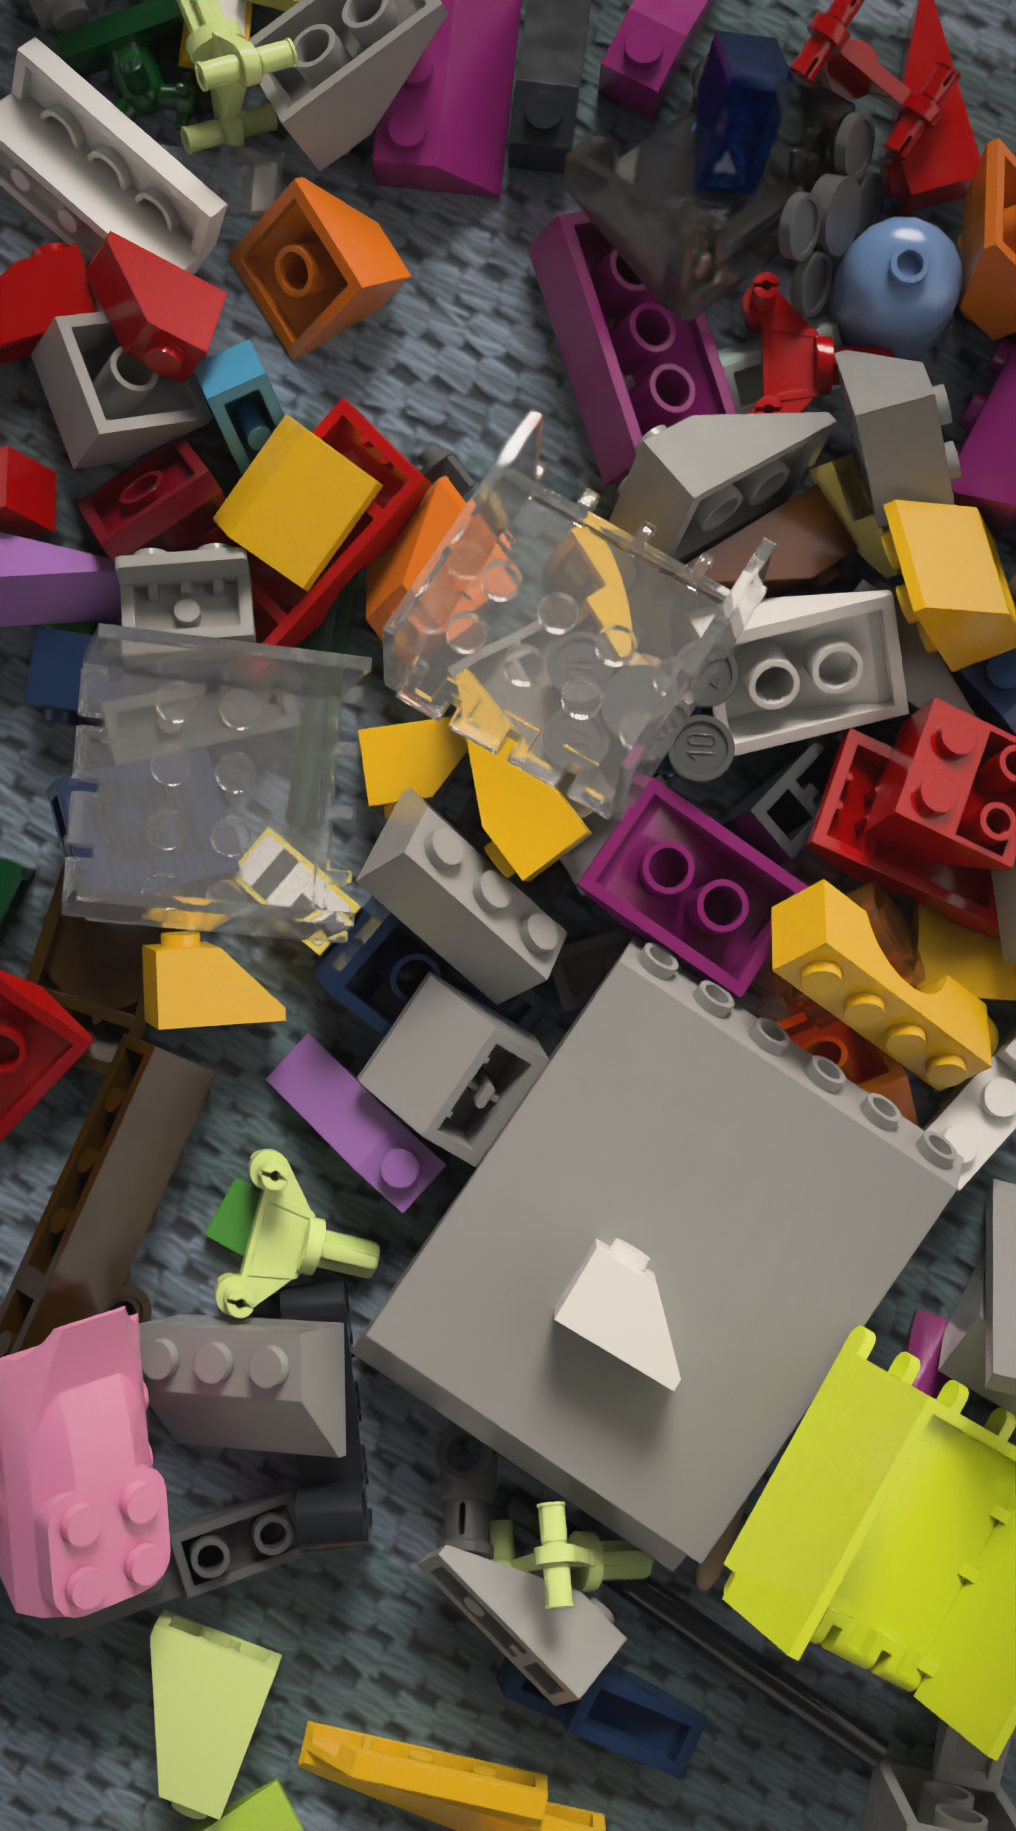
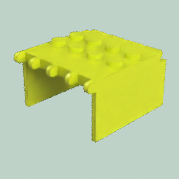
[722,1325,1016,1761]

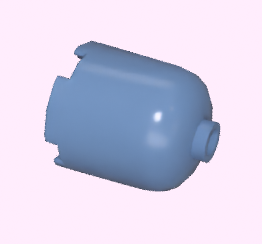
[827,217,962,360]

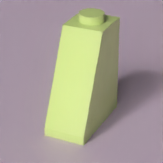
[150,1609,282,1820]

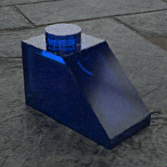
[693,30,794,195]

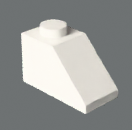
[554,1238,681,1391]

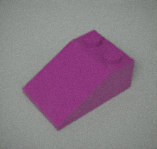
[575,776,809,1000]

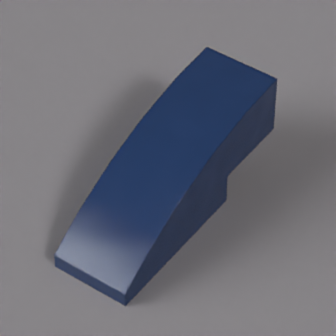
[495,1656,708,1779]

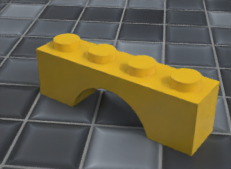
[771,879,992,1091]

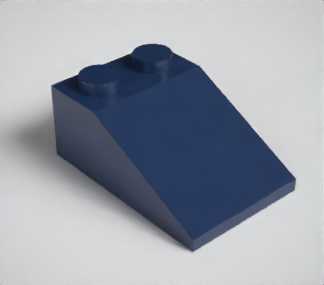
[311,896,549,1036]

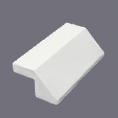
[0,37,228,275]

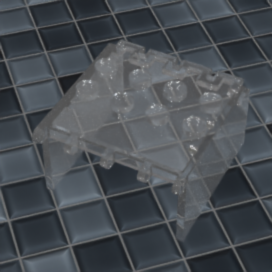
[382,409,776,821]
[61,623,372,943]

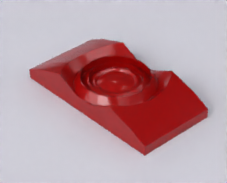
[214,397,431,673]
[806,728,1000,939]

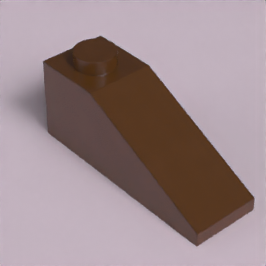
[648,483,858,602]

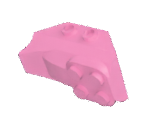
[0,1306,171,1618]

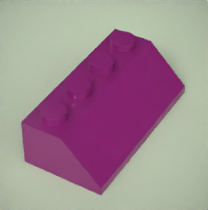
[372,0,522,198]
[527,198,738,486]
[951,335,1016,536]

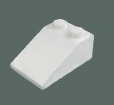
[685,590,909,756]

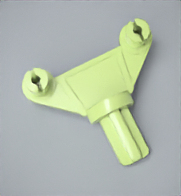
[176,0,298,155]
[214,1149,380,1318]
[488,1501,654,1609]

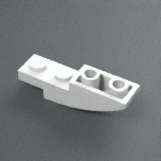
[922,1025,1016,1191]

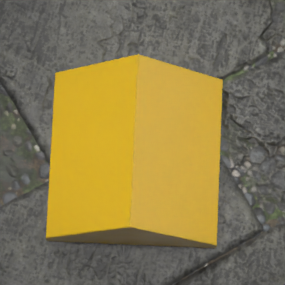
[212,414,383,591]

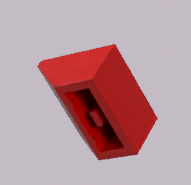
[863,697,1016,871]

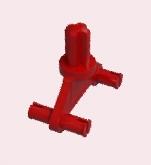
[789,0,961,161]
[741,272,894,414]

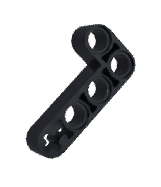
[280,1280,373,1553]

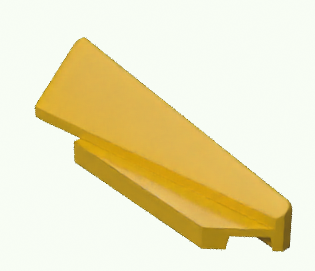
[298,1721,606,1831]

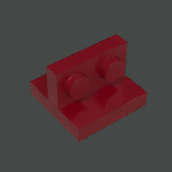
[76,436,226,564]

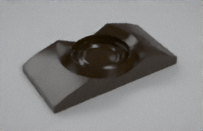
[25,861,197,1075]

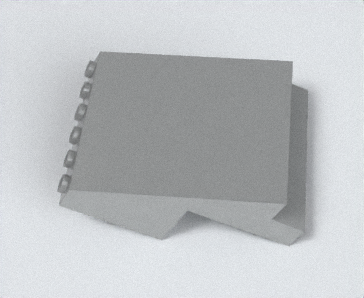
[351,935,964,1572]

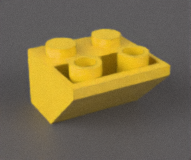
[881,500,1016,672]

